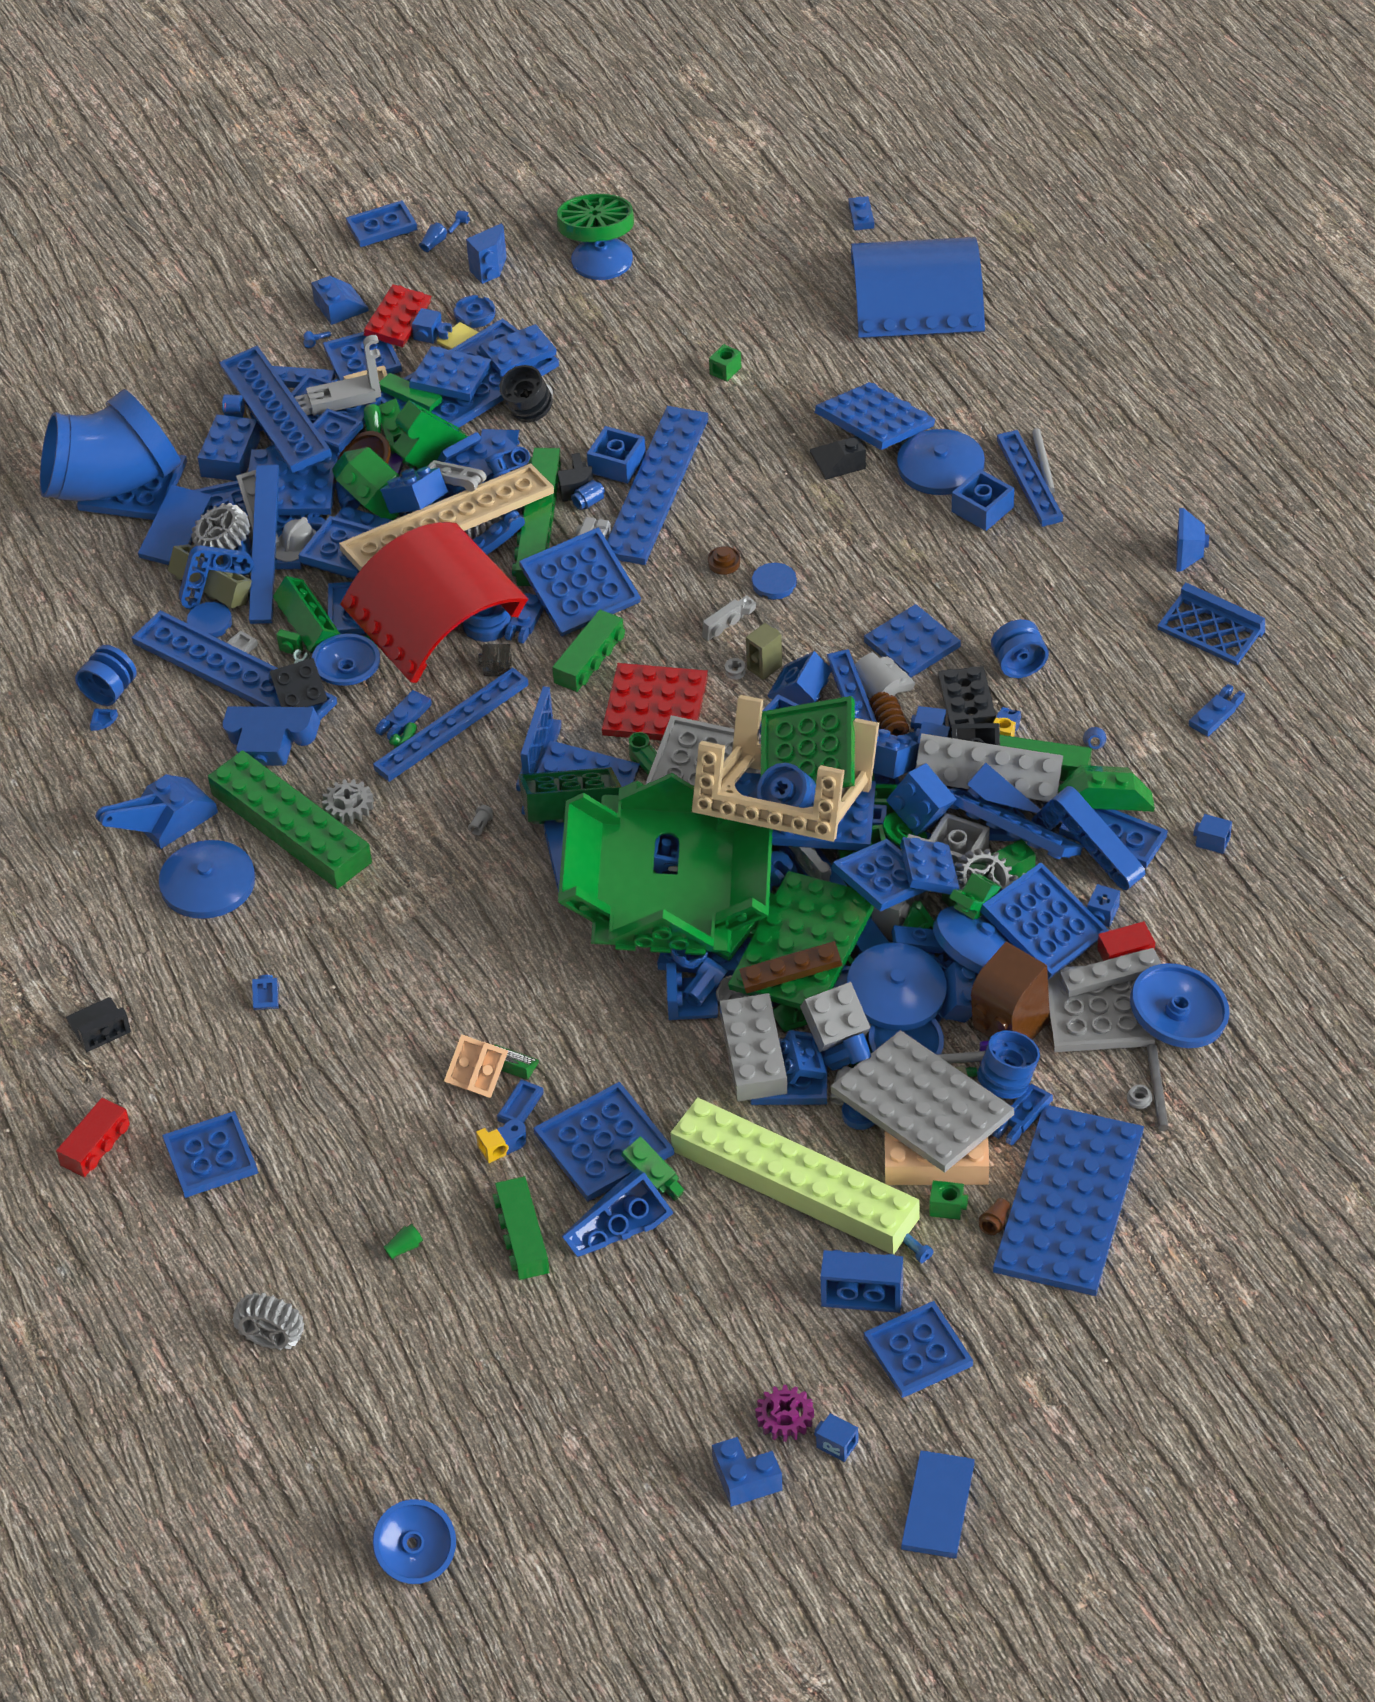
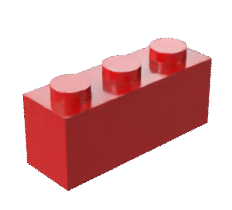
[56,1098,130,1178]

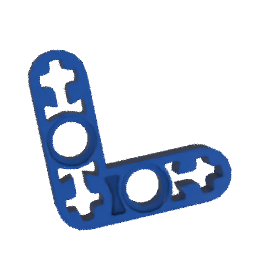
[179,546,254,609]

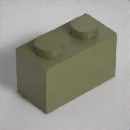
[746,623,782,680]

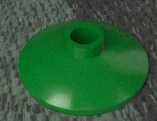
[883,812,927,846]

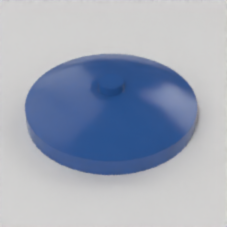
[897,429,985,495]
[159,840,255,919]
[933,906,1014,974]
[846,943,947,1031]
[1130,963,1230,1048]

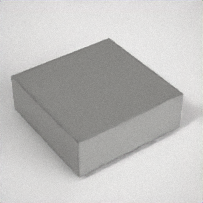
[226,630,258,654]

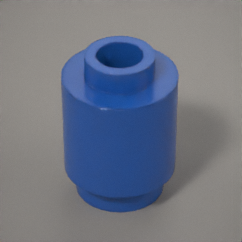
[571,480,605,510]

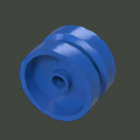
[462,604,511,642]
[991,619,1049,678]
[757,763,816,808]

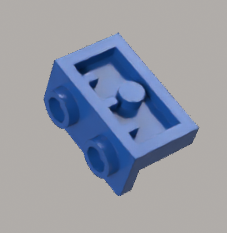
[780,1030,826,1084]

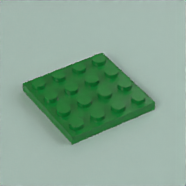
[761,696,855,788]

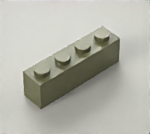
[167,544,252,609]

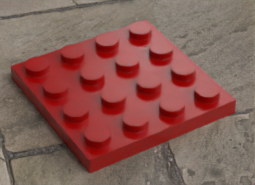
[602,663,708,741]

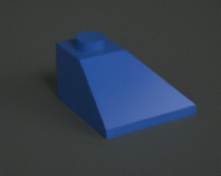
[1176,508,1209,572]

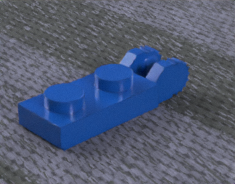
[473,509,525,555]
[505,593,544,644]
[1189,684,1245,737]
[375,690,432,740]
[993,1084,1053,1146]

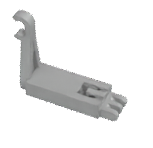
[294,335,381,416]

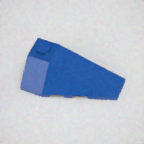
[562,1168,674,1257]

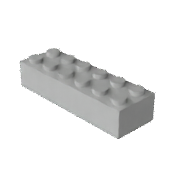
[916,733,1063,802]

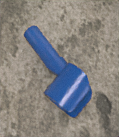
[447,210,470,234]
[303,331,331,348]

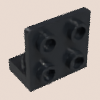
[268,658,327,707]
[66,997,131,1053]

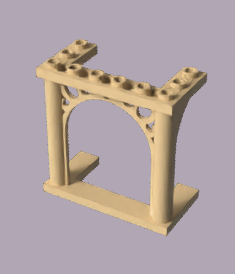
[692,695,879,842]

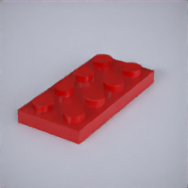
[363,284,432,348]

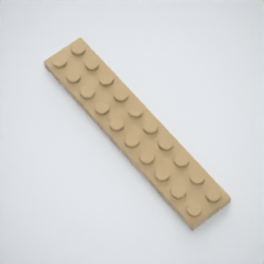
[339,463,554,571]

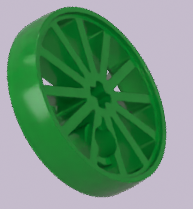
[557,194,634,242]

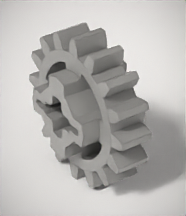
[322,779,374,824]

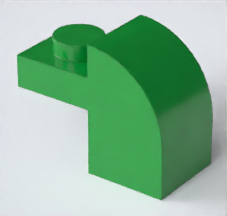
[949,873,1001,920]

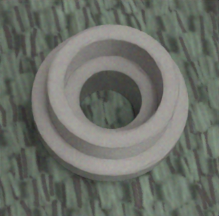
[1127,1085,1152,1109]

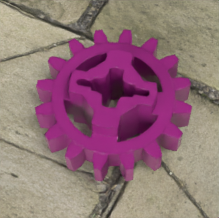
[755,1385,814,1442]

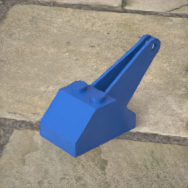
[95,774,218,849]

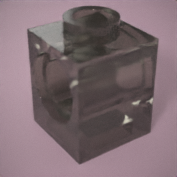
[478,644,512,676]

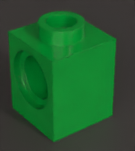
[709,344,742,382]
[929,1180,968,1220]

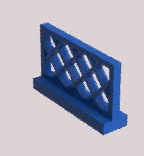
[1157,582,1265,666]
[516,686,561,791]

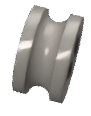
[725,658,746,680]

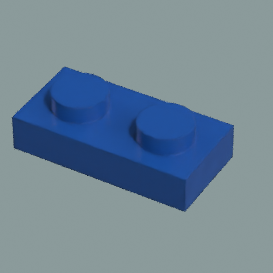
[848,196,874,230]

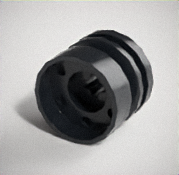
[499,365,553,423]

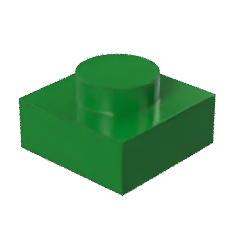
[276,629,304,654]

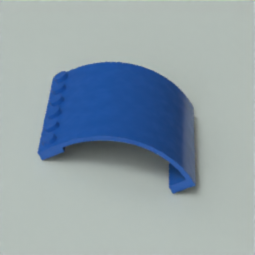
[850,237,985,338]

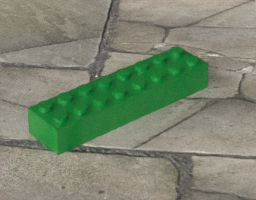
[208,750,372,889]

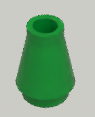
[383,1224,423,1259]

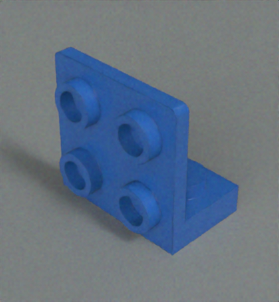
[666,962,718,1020]

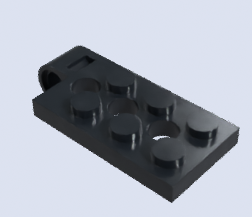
[938,666,996,738]

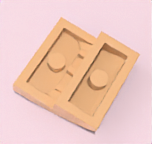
[444,1034,508,1098]

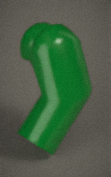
[389,722,417,749]

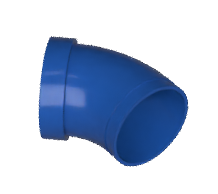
[40,389,181,501]

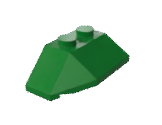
[332,447,400,520]
[1058,765,1155,812]

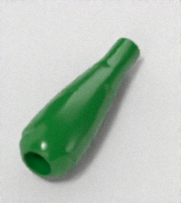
[364,404,381,434]

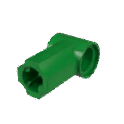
[629,732,657,775]

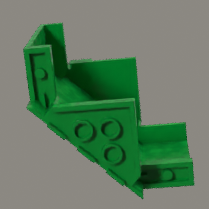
[558,773,773,955]

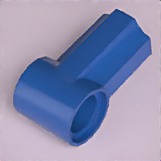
[683,957,729,1007]
[823,1033,871,1071]

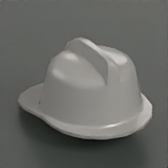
[275,517,316,562]

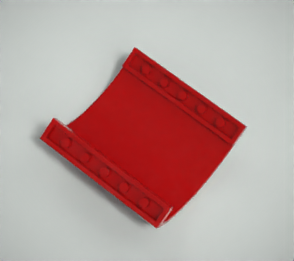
[340,522,528,683]

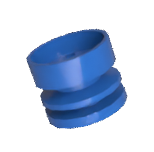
[75,645,137,706]
[977,1030,1040,1099]

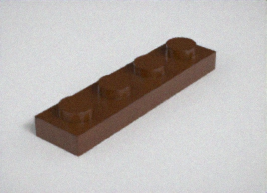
[739,941,842,994]

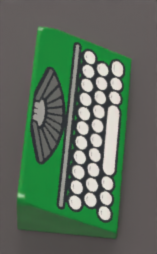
[494,1044,539,1080]

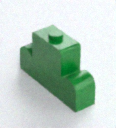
[392,400,468,469]

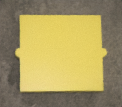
[437,322,479,350]

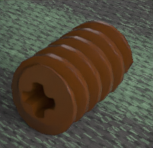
[869,692,909,736]

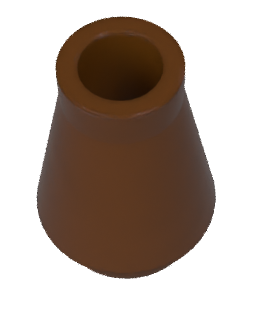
[979,1198,1010,1235]

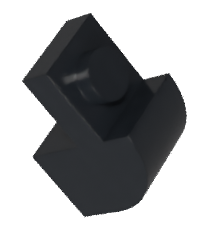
[558,453,593,502]

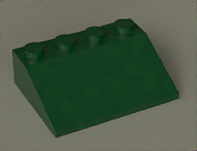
[518,767,622,824]

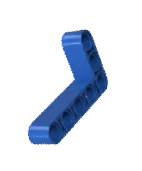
[1032,786,1145,890]

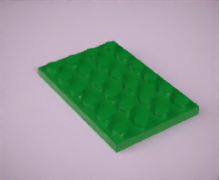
[728,871,875,1009]

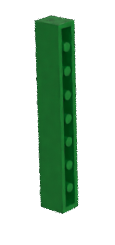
[512,448,561,586]

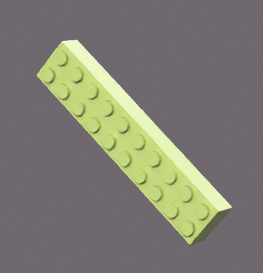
[670,1097,920,1255]

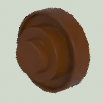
[708,546,740,575]

